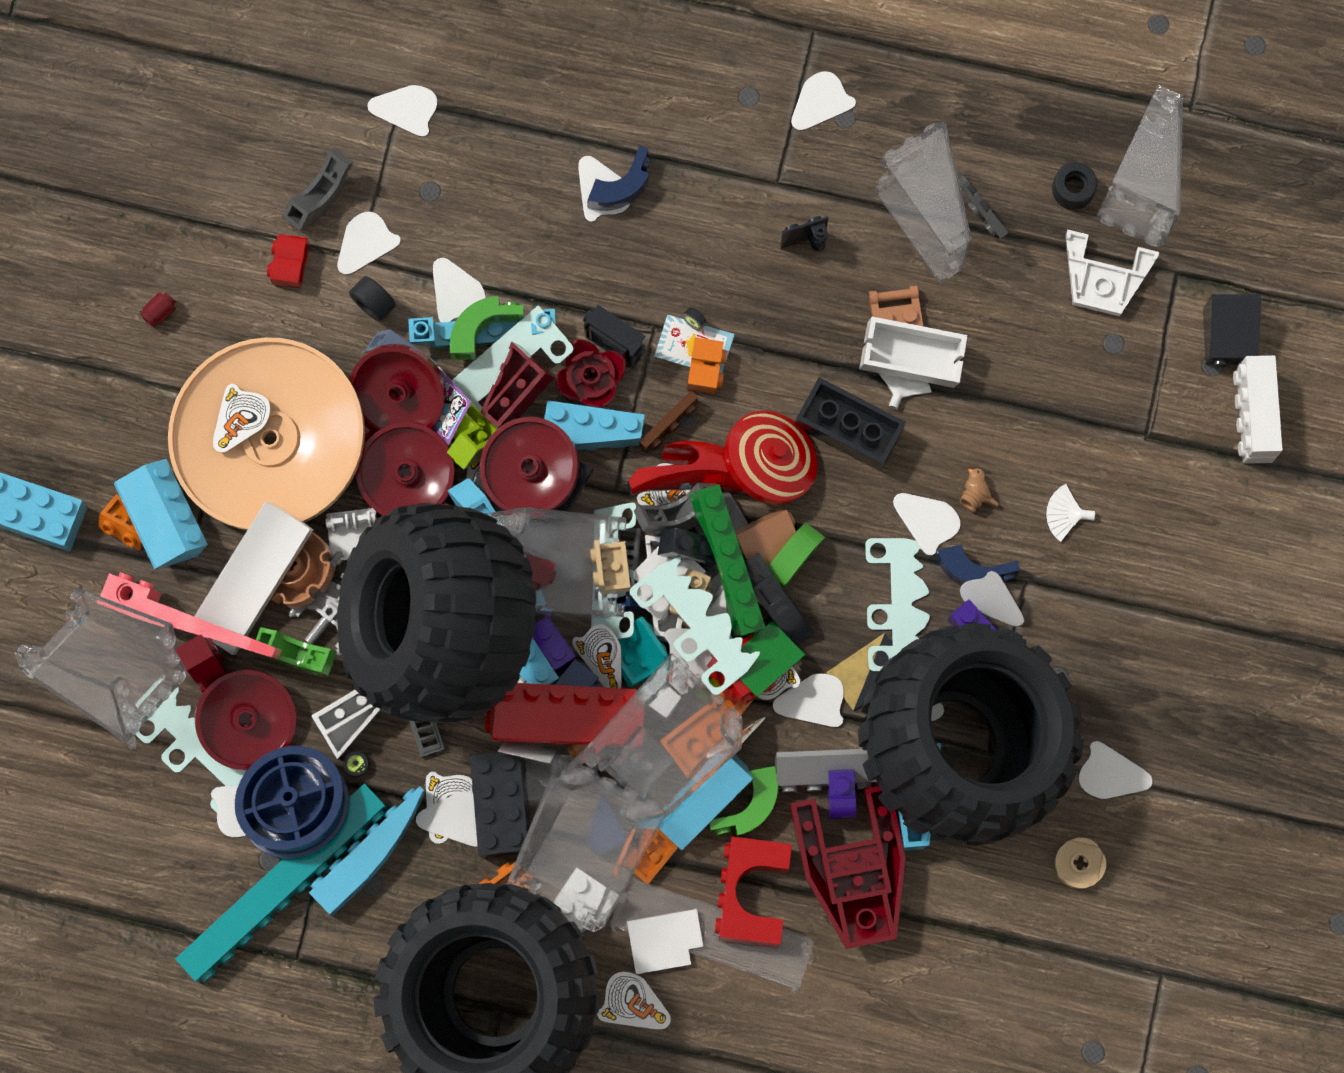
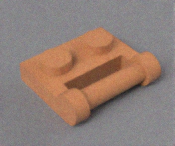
[869,285,923,326]

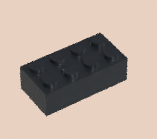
[795,377,906,471]
[470,752,533,859]

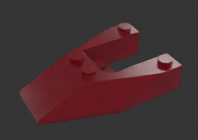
[789,786,906,949]

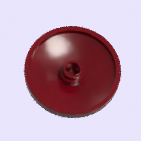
[349,344,446,433]
[480,417,579,517]
[356,422,455,516]
[194,669,296,770]

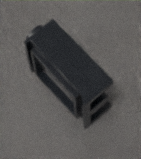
[583,305,646,370]

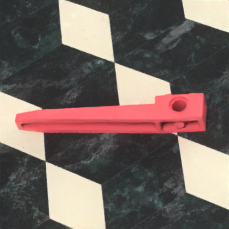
[98,572,282,659]

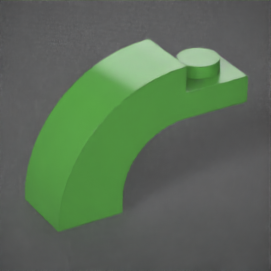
[769,523,825,590]
[256,627,337,676]

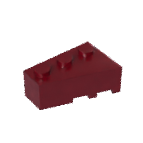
[480,341,554,429]
[175,634,227,693]

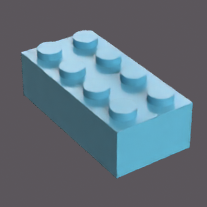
[0,472,88,552]

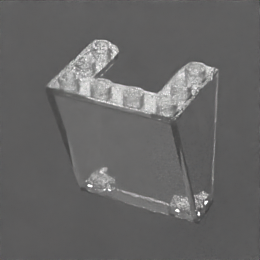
[1096,85,1183,247]
[875,121,972,283]
[485,507,626,619]
[15,588,187,742]
[583,653,743,827]
[507,766,667,932]

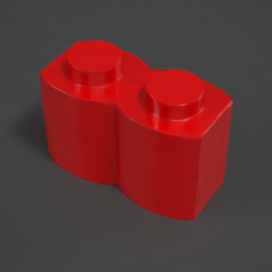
[267,234,310,289]

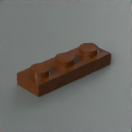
[639,391,698,454]

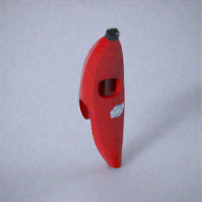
[627,441,745,495]

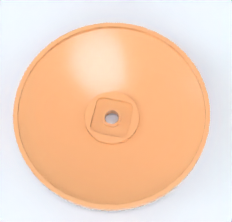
[168,338,365,530]

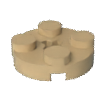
[1054,838,1106,889]

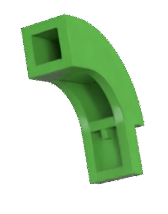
[450,296,524,360]
[709,766,778,837]

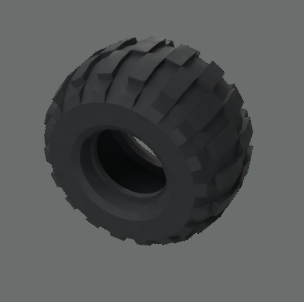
[337,503,537,723]
[858,623,1084,846]
[373,883,600,1073]

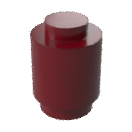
[140,292,176,328]

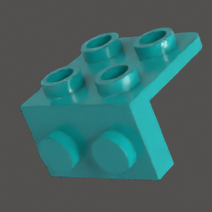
[618,617,668,688]

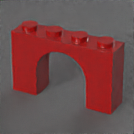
[714,837,792,949]

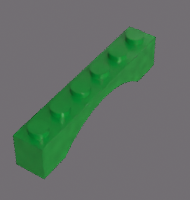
[689,484,766,636]

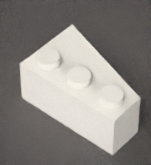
[312,690,381,759]

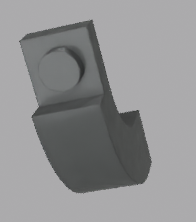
[282,148,353,231]
[634,483,716,537]

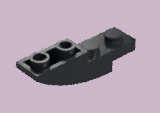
[744,552,815,645]

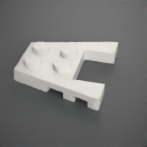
[1066,230,1159,317]

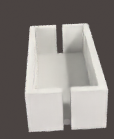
[859,317,967,388]
[1233,355,1282,464]

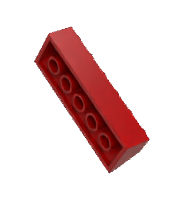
[489,683,644,748]

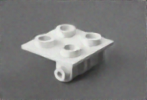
[326,508,377,560]

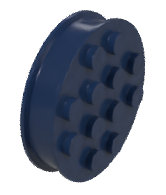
[235,746,350,859]

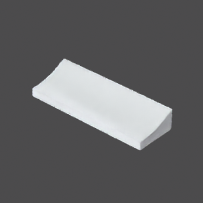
[195,501,314,655]

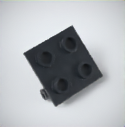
[780,216,829,252]

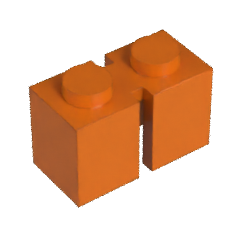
[687,337,727,394]

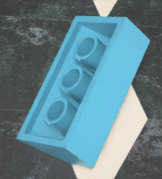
[114,459,208,570]

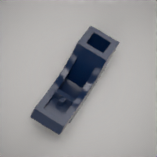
[587,146,651,211]
[936,544,1020,586]

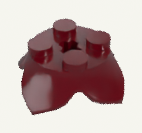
[555,339,626,408]

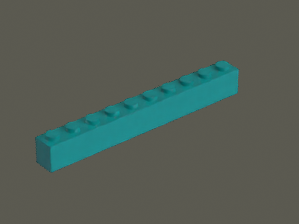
[175,783,387,983]

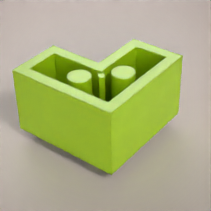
[447,401,497,469]

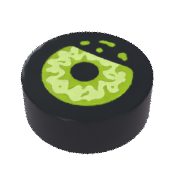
[682,308,707,331]
[343,751,369,777]

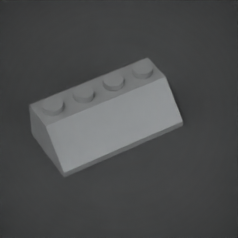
[775,749,877,793]

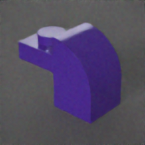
[827,769,856,819]

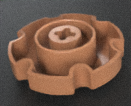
[271,532,334,608]

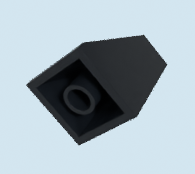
[1203,294,1261,368]

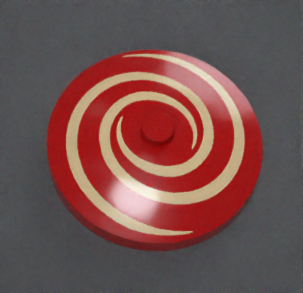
[724,410,818,505]

